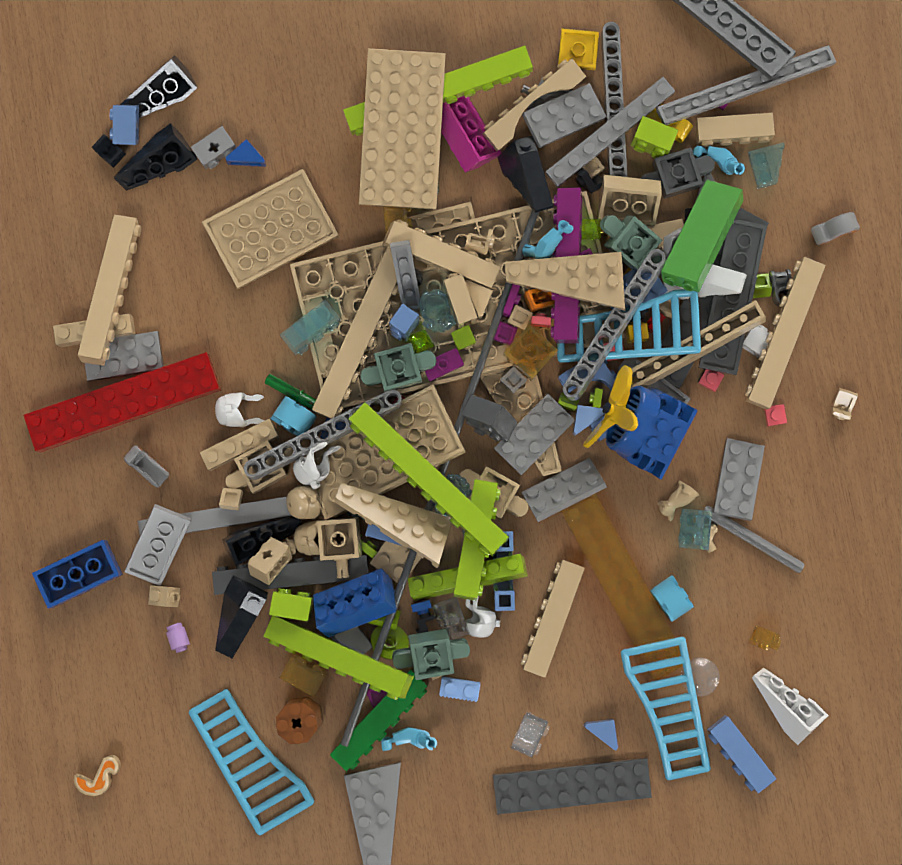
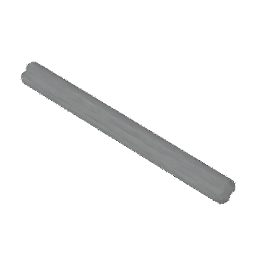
[702,506,804,573]

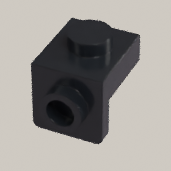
[92,134,126,168]
[575,168,603,194]
[416,612,436,633]

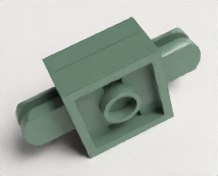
[600,215,662,270]
[361,343,436,392]
[392,628,470,680]

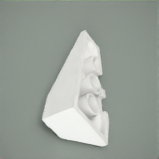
[752,668,829,745]

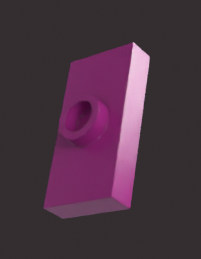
[503,284,522,318]
[425,348,464,382]

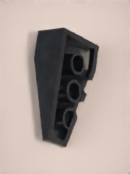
[120,55,198,118]
[114,123,197,191]
[497,136,553,213]
[222,516,302,566]
[215,575,268,659]

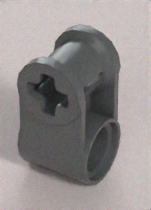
[769,269,792,307]

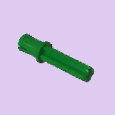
[265,374,316,411]

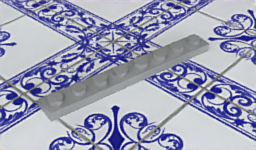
[546,77,675,188]

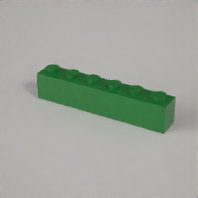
[330,669,428,771]

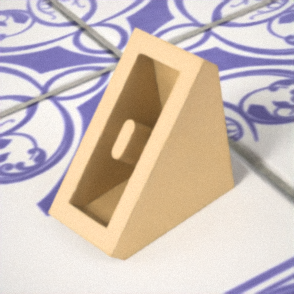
[465,280,493,320]

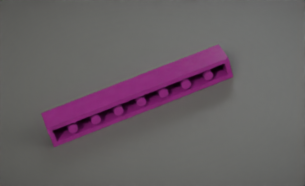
[551,188,582,343]

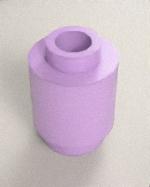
[166,623,190,653]

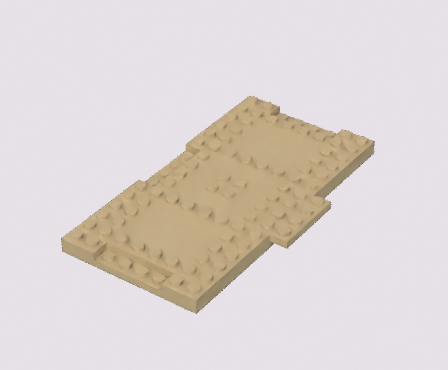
[290,191,625,409]

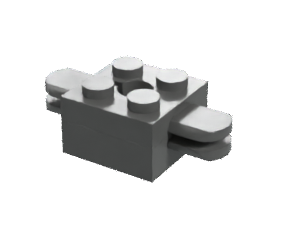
[641,148,714,199]

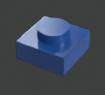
[411,600,432,615]

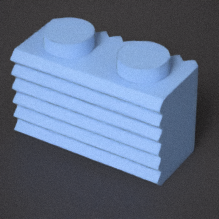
[439,676,481,702]

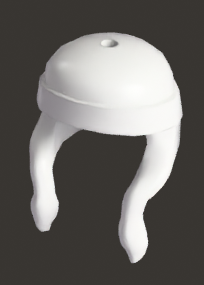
[215,392,265,427]
[293,442,341,490]
[464,597,501,638]

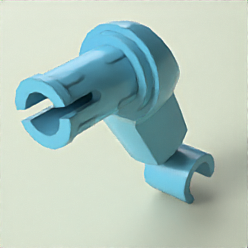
[693,146,745,175]
[522,220,573,259]
[381,727,437,751]

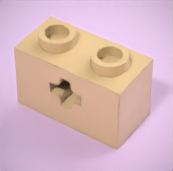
[248,537,292,585]

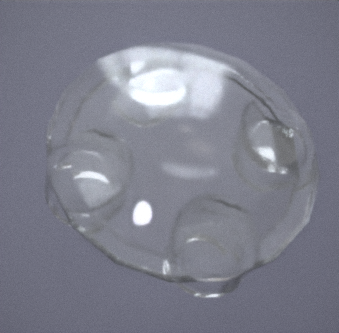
[681,658,720,696]

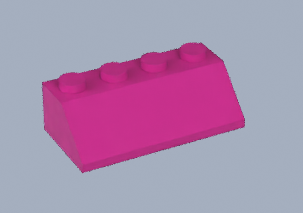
[441,96,501,173]

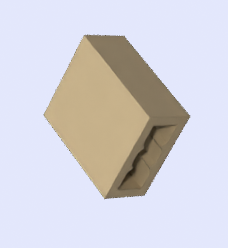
[444,273,478,329]

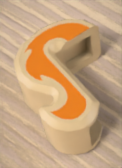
[74,755,121,796]

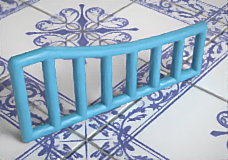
[557,289,701,363]
[621,637,711,780]
[189,689,314,835]

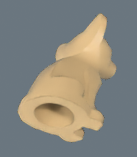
[657,481,699,522]

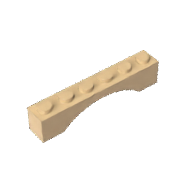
[482,59,586,151]

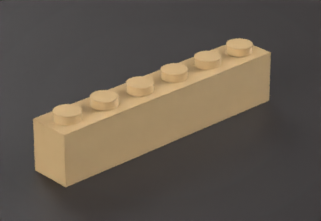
[382,220,500,289]
[521,560,584,677]

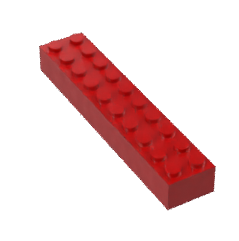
[23,352,222,453]

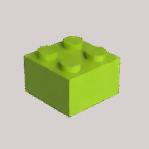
[630,116,678,159]
[269,588,314,621]

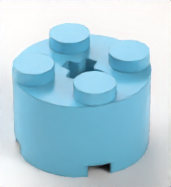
[270,396,317,436]
[650,575,694,622]

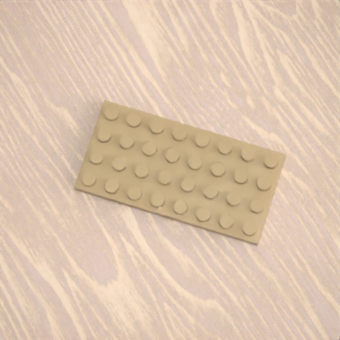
[359,48,446,209]
[304,385,466,520]

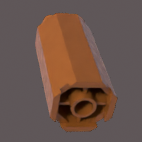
[276,697,323,744]

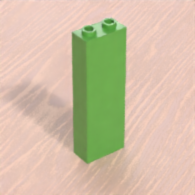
[661,180,744,292]

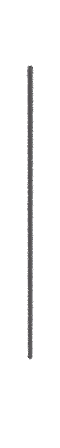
[341,210,539,747]

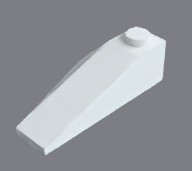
[664,265,747,300]

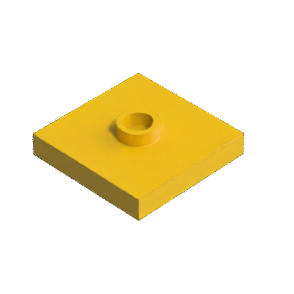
[558,28,599,70]

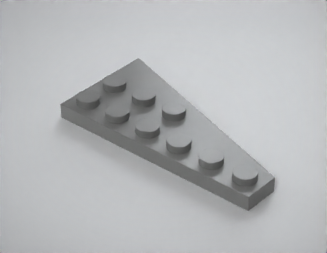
[344,762,401,865]

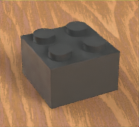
[461,395,518,442]

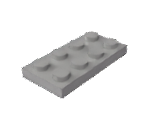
[522,83,607,148]
[85,331,164,381]
[494,394,575,475]
[713,438,765,521]
[521,458,607,522]
[124,504,191,586]

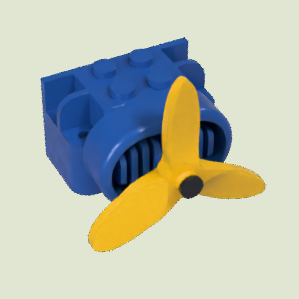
[583,365,698,480]

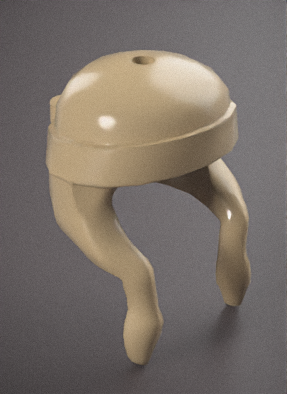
[286,485,323,519]
[294,520,320,556]

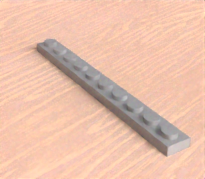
[656,45,836,125]

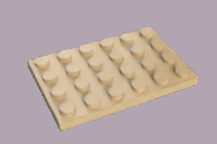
[202,169,339,289]

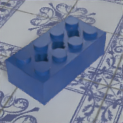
[32,540,123,609]
[313,568,397,638]

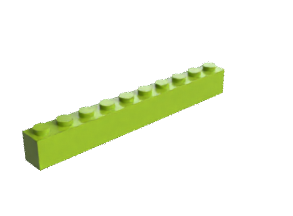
[343,46,533,136]
[349,402,509,556]

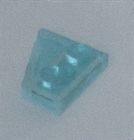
[748,142,785,189]

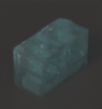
[678,509,712,550]

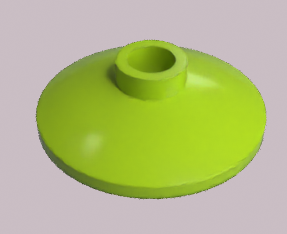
[370,626,409,660]

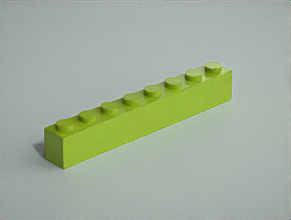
[263,615,414,700]

